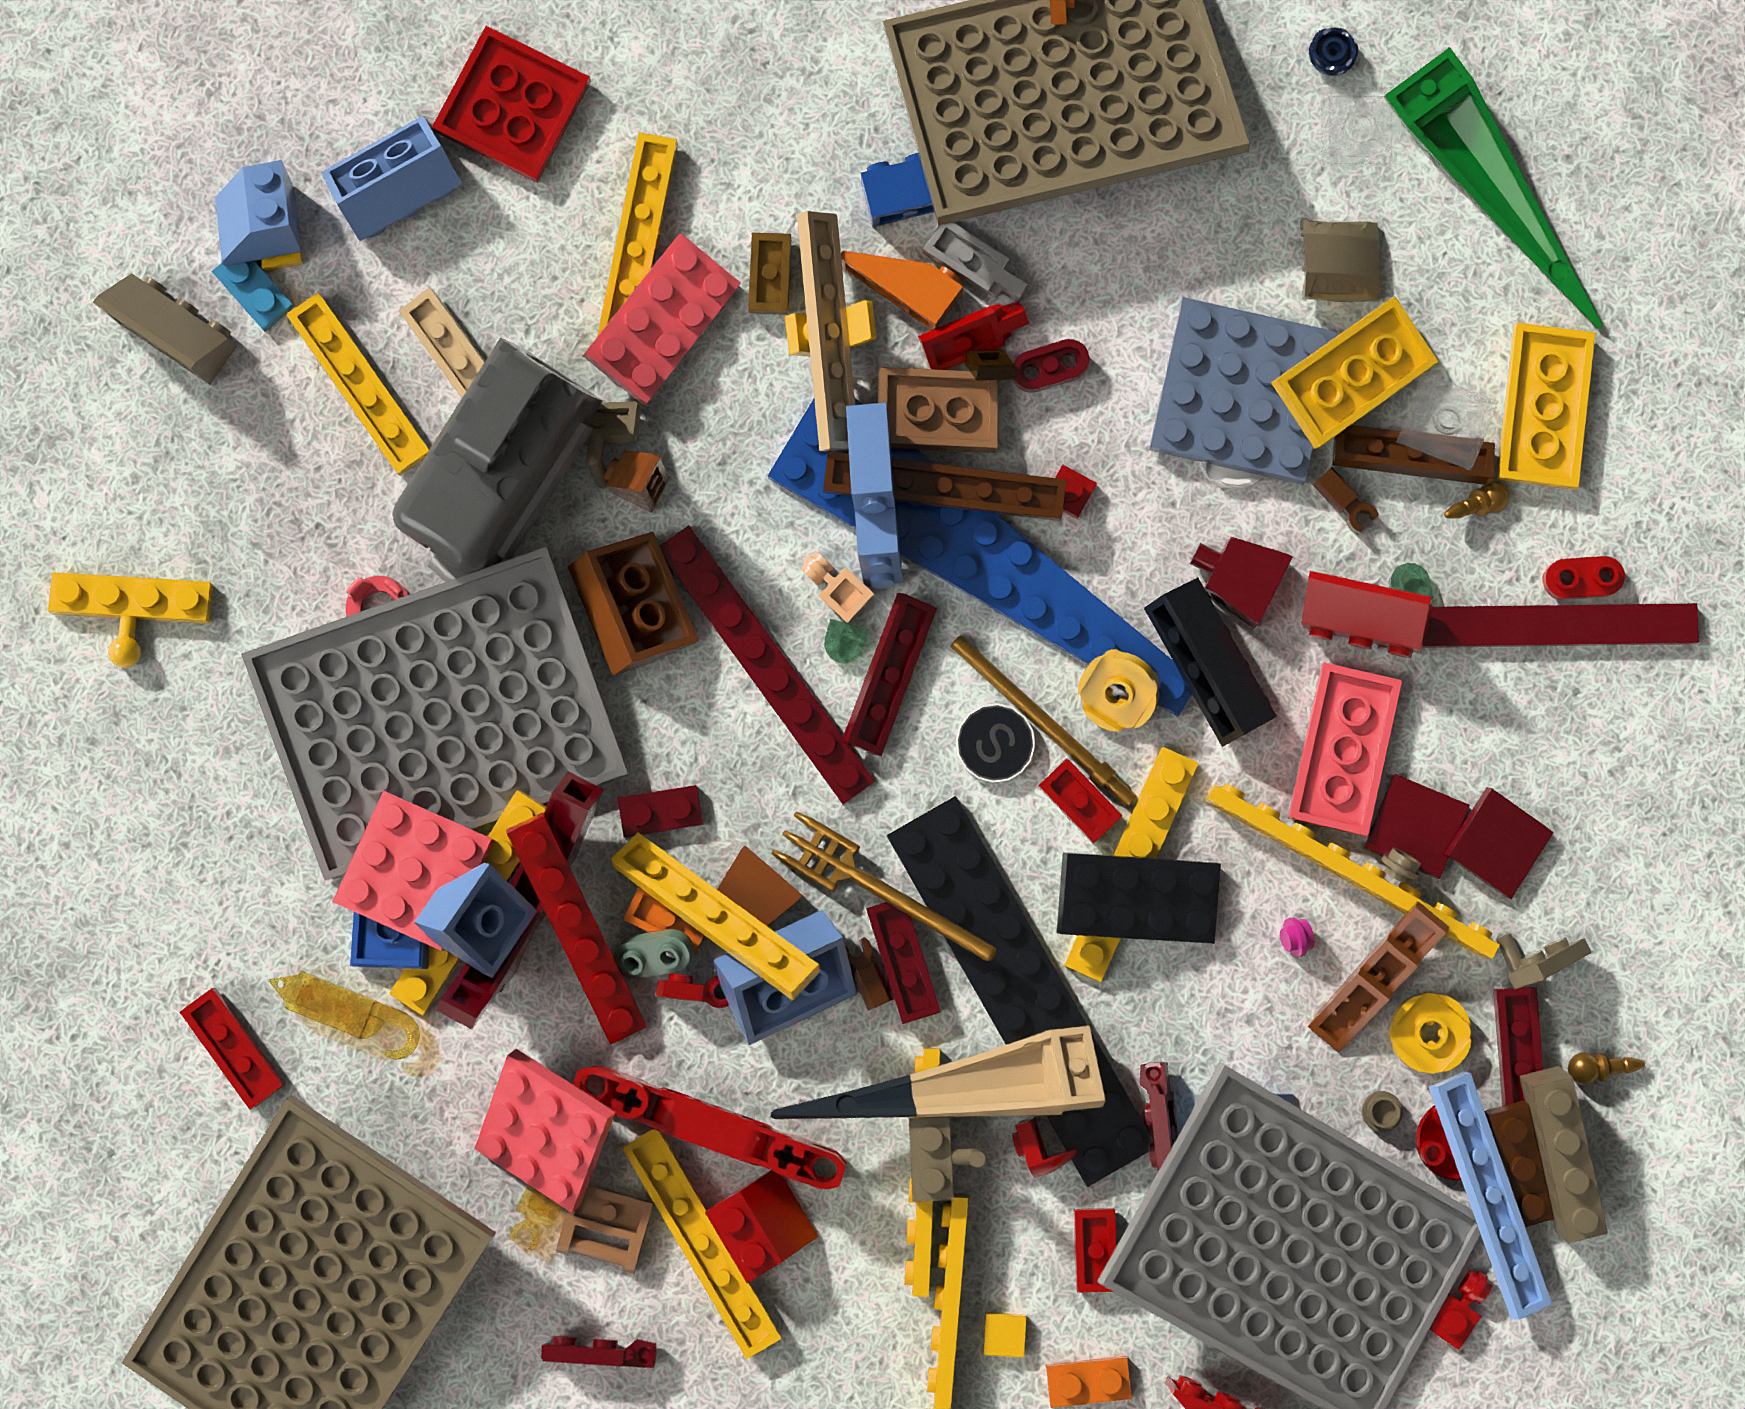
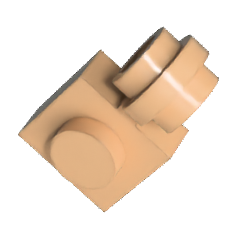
[801,552,874,623]

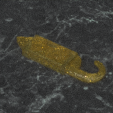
[269,971,420,1060]

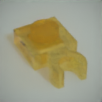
[509,1185,563,1251]

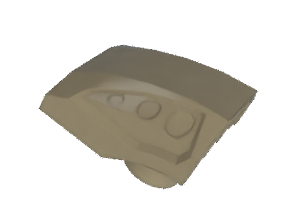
[1300,218,1380,302]

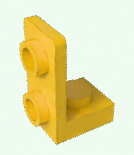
[785,300,877,357]

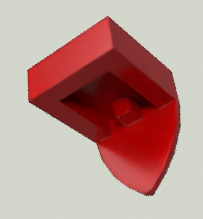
[1012,1116,1077,1178]

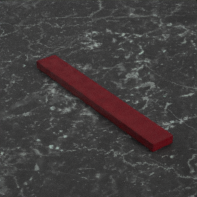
[1377,603,1699,648]

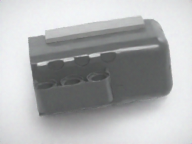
[392,338,603,572]

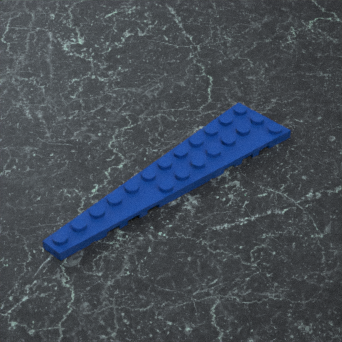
[768,398,1192,717]

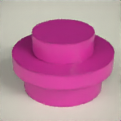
[1280,917,1315,958]

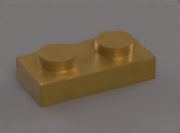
[748,232,791,315]

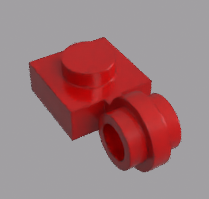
[655,973,729,1008]
[1429,1270,1493,1350]

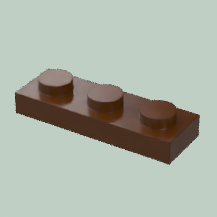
[1484,1100,1554,1227]

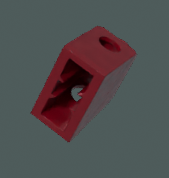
[1190,537,1293,628]

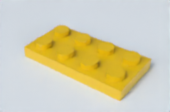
[1271,296,1438,449]
[1496,322,1596,490]

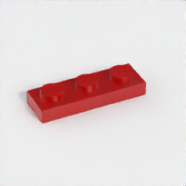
[179,988,286,1110]

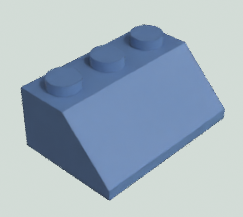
[321,116,462,242]
[714,910,857,1045]

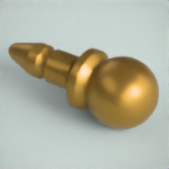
[1444,482,1510,519]
[1568,1052,1645,1085]

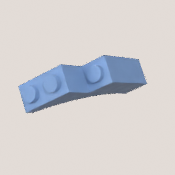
[846,403,903,589]

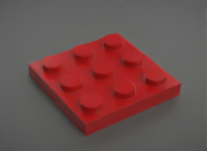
[432,25,591,183]

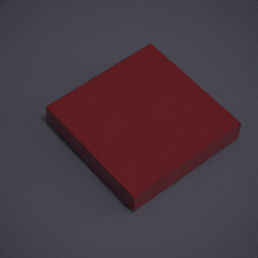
[1364,774,1469,879]
[1444,787,1554,899]

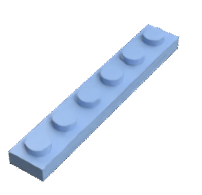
[1429,1072,1552,1320]

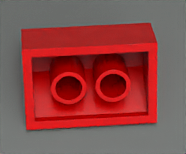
[1301,571,1433,658]

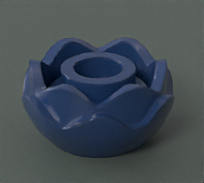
[1309,27,1359,76]

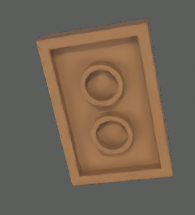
[878,367,998,453]

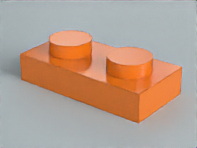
[623,887,705,955]
[1045,1356,1132,1408]

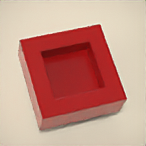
[1055,464,1097,519]

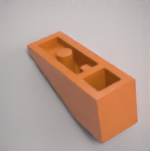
[841,250,963,330]

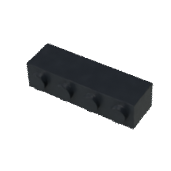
[1144,577,1277,747]

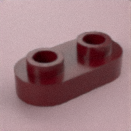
[1013,339,1089,393]

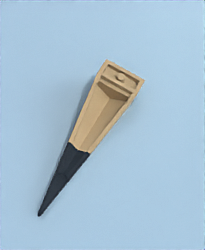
[771,1026,1105,1119]

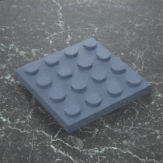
[1149,297,1337,485]

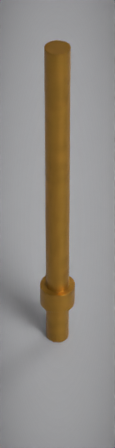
[950,635,1137,808]

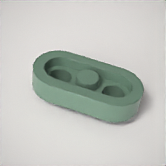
[614,929,694,979]

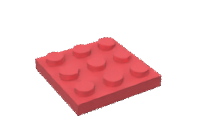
[332,791,495,951]
[474,1049,616,1213]

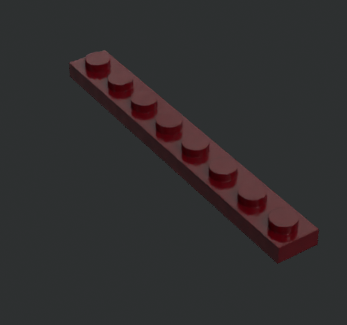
[660,525,875,805]

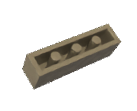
[1519,1066,1608,1244]

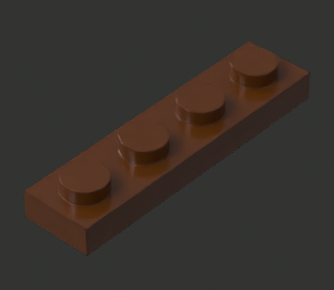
[1332,425,1495,485]

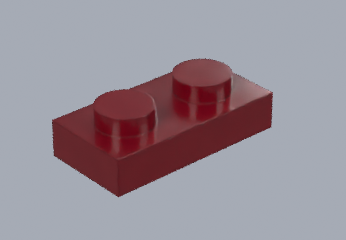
[617,785,703,838]

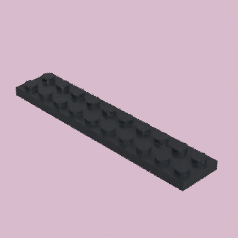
[886,796,1154,1187]

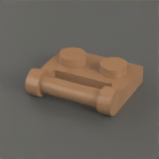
[556,1184,654,1274]

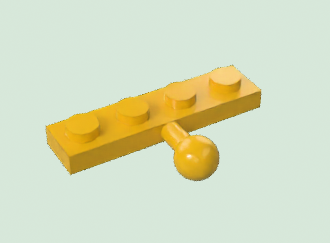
[48,572,213,668]

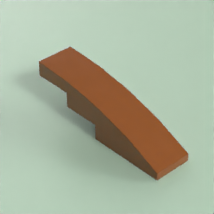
[1308,901,1449,1053]

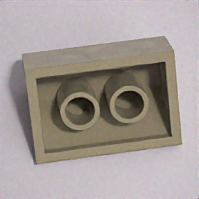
[93,273,237,385]

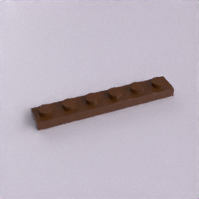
[823,451,1066,521]

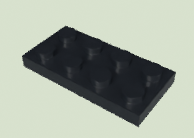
[1056,852,1221,944]

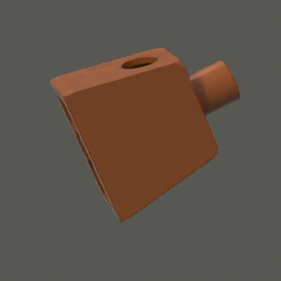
[717,845,804,927]

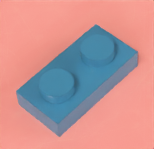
[212,261,295,332]

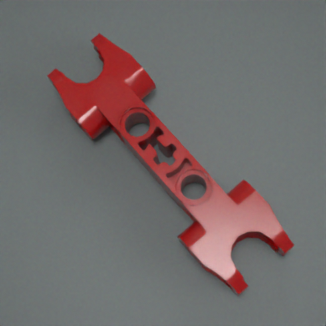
[573,1065,847,1189]

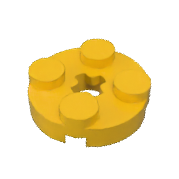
[1078,649,1160,731]
[1388,992,1472,1074]

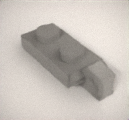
[922,222,1028,302]

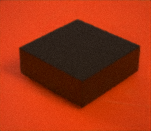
[965,349,1016,381]

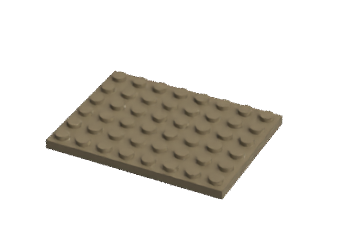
[883,0,1250,226]
[122,1095,497,1409]

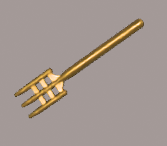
[771,812,996,961]

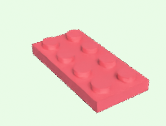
[582,233,741,406]
[1287,662,1402,837]

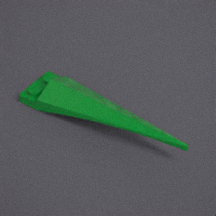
[1384,47,1602,329]

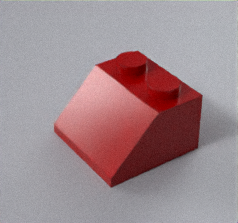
[705,1170,818,1283]

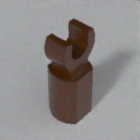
[1313,467,1379,534]
[845,937,893,1011]

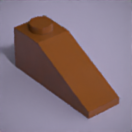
[604,451,669,513]

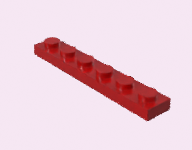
[506,813,647,1045]

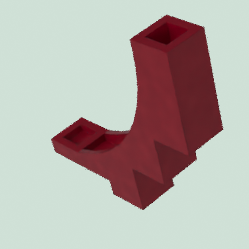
[436,771,604,1029]

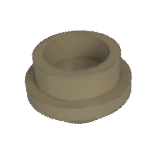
[1381,848,1421,883]
[1361,1091,1403,1132]

